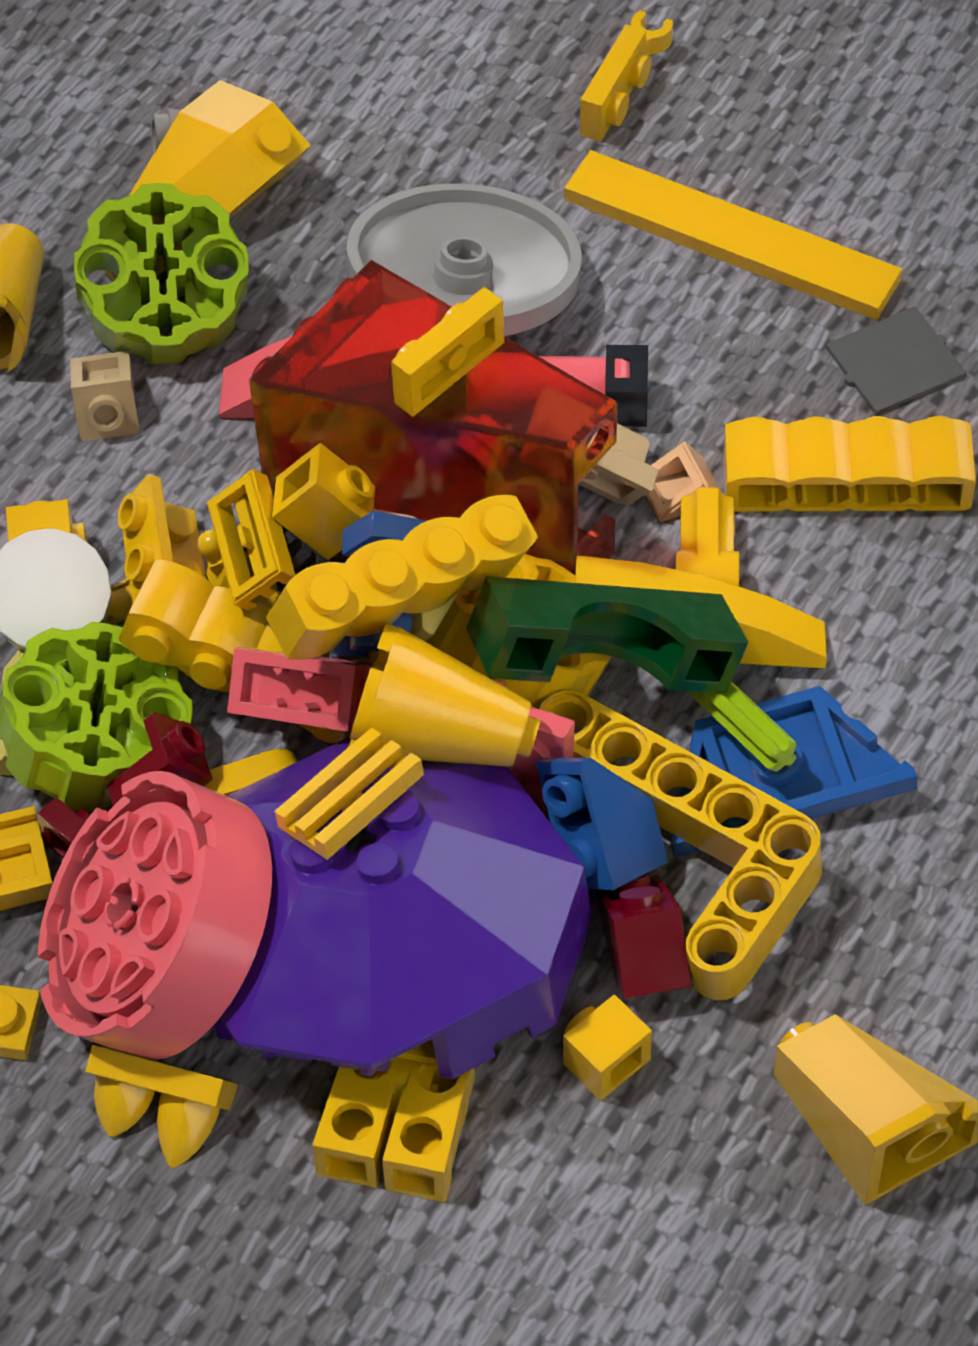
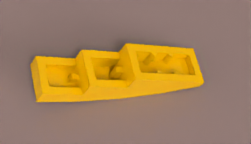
[575,555,827,669]

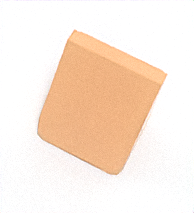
[646,441,722,522]

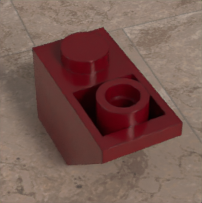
[595,872,691,998]

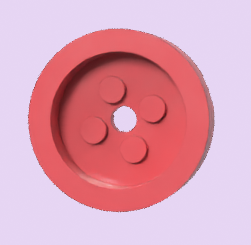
[37,771,272,1060]

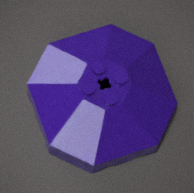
[211,737,592,1079]

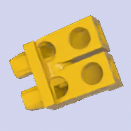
[312,1039,475,1203]

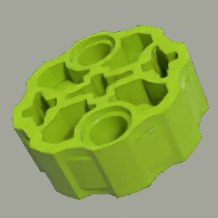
[74,183,249,364]
[0,622,193,813]

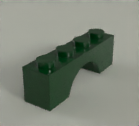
[466,576,749,693]

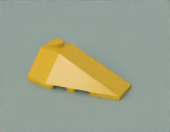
[103,80,311,281]

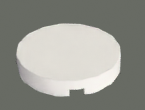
[0,528,112,651]

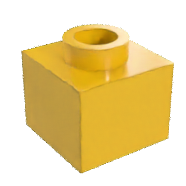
[563,994,652,1101]

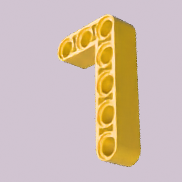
[539,690,822,1000]

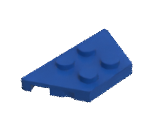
[670,686,918,857]

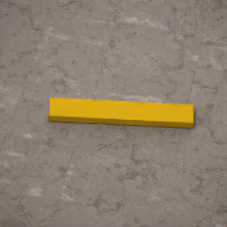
[564,150,903,321]

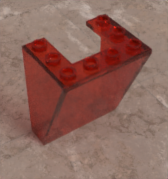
[249,260,617,576]

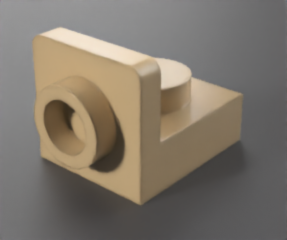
[70,350,139,441]

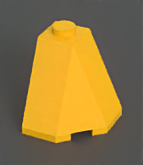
[773,1014,978,1205]

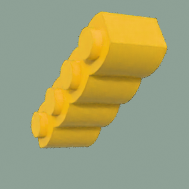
[724,416,976,512]
[266,495,538,660]
[118,560,369,743]

